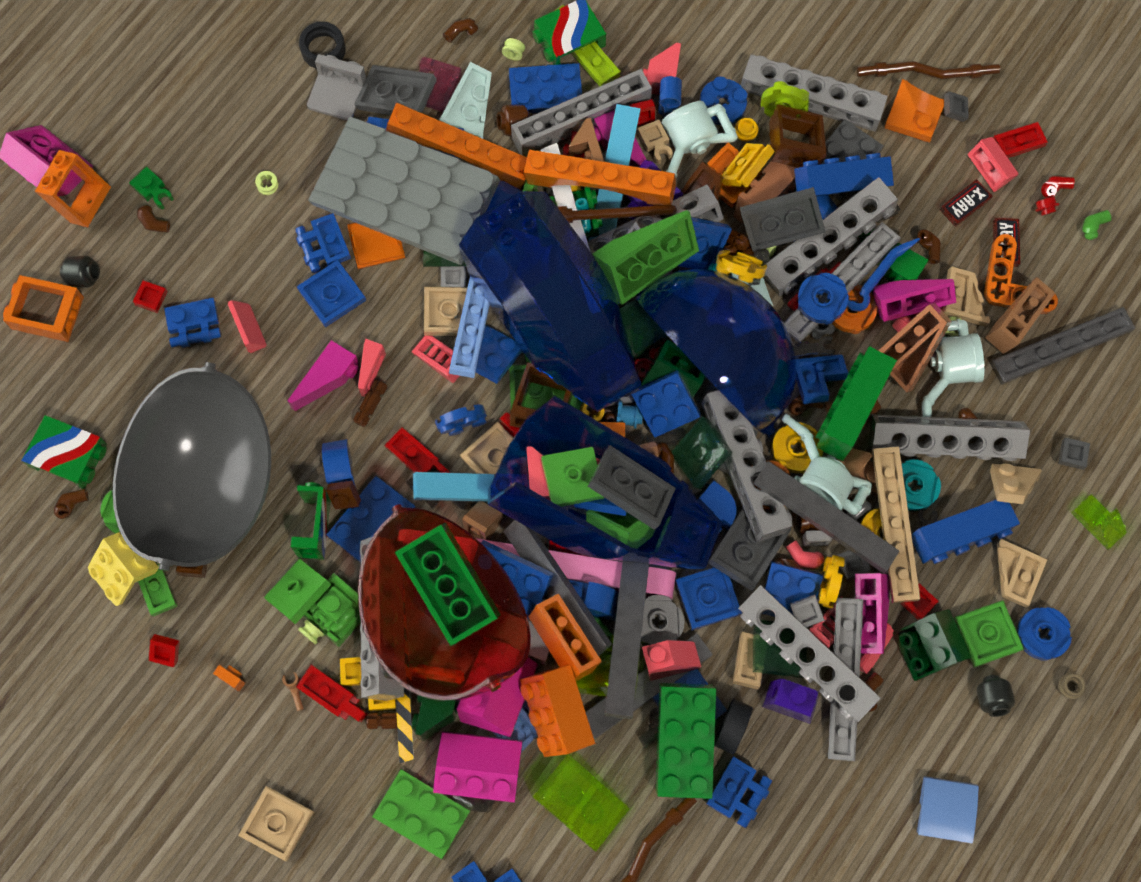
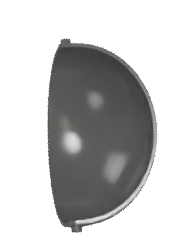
[113,362,271,571]

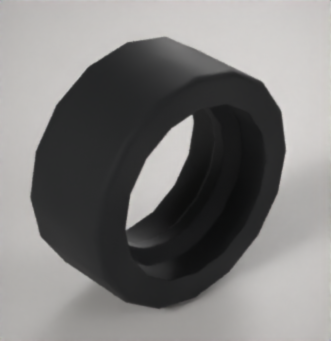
[299,22,346,69]
[714,699,753,754]

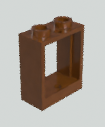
[769,104,827,168]
[510,362,577,438]

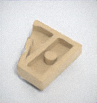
[942,267,990,327]
[990,463,1042,504]
[997,539,1047,608]

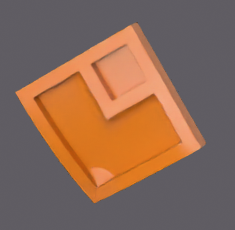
[885,79,944,143]

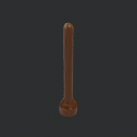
[557,205,677,227]

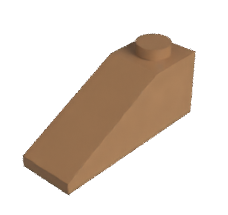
[985,277,1055,354]

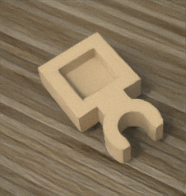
[637,120,673,165]

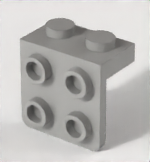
[307,54,366,120]

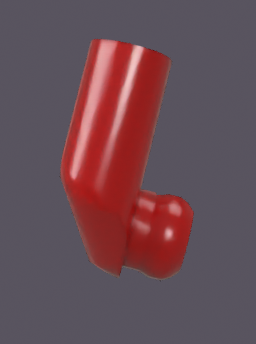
[1041,176,1075,198]

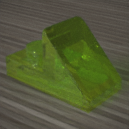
[1071,494,1127,550]

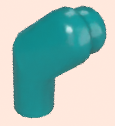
[575,198,592,234]

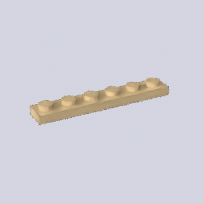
[872,447,920,603]

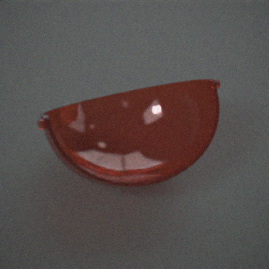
[358,504,531,700]

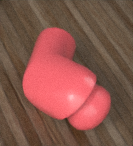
[786,540,824,569]

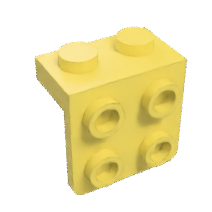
[88,532,159,606]

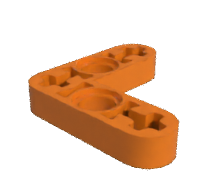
[984,234,1058,314]

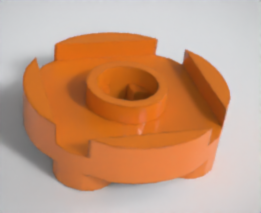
[832,284,877,334]

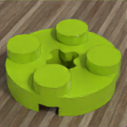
[760,81,809,118]

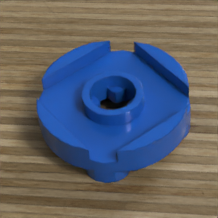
[700,77,747,125]
[798,273,849,324]
[435,404,487,436]
[1017,607,1072,661]

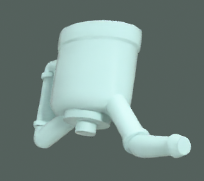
[661,101,738,177]
[922,319,985,417]
[781,414,872,515]

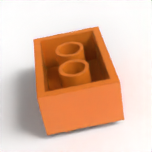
[520,665,595,757]

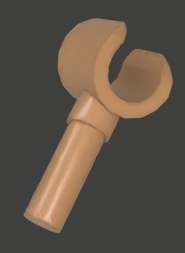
[282,672,304,711]

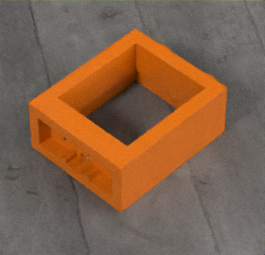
[35,150,111,228]
[3,275,84,342]

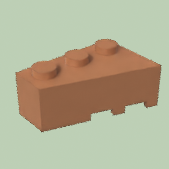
[733,161,798,224]
[878,303,952,393]

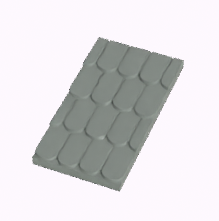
[308,116,500,265]

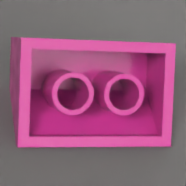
[0,125,93,197]
[457,638,538,737]
[433,731,523,803]

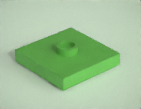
[541,447,604,508]
[264,559,331,624]
[954,600,1024,668]

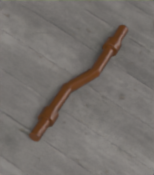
[857,61,1000,79]
[621,798,697,882]

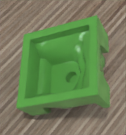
[586,510,655,554]
[303,573,361,647]

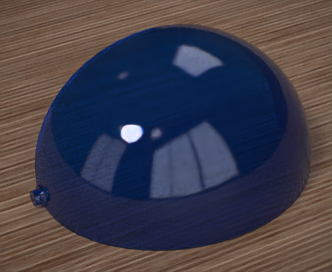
[635,269,797,437]

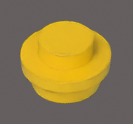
[735,118,758,142]

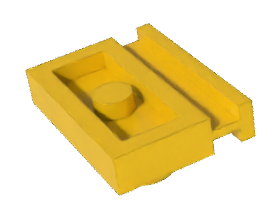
[722,143,775,187]

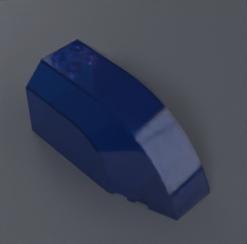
[458,191,641,412]
[488,396,722,569]

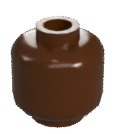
[497,104,533,136]

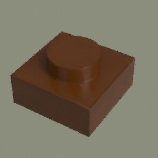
[326,481,361,509]

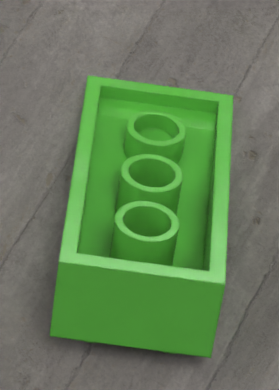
[592,210,699,305]

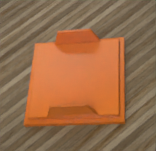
[347,223,405,269]

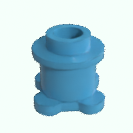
[617,400,643,429]

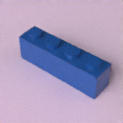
[794,153,894,196]
[911,499,1020,564]

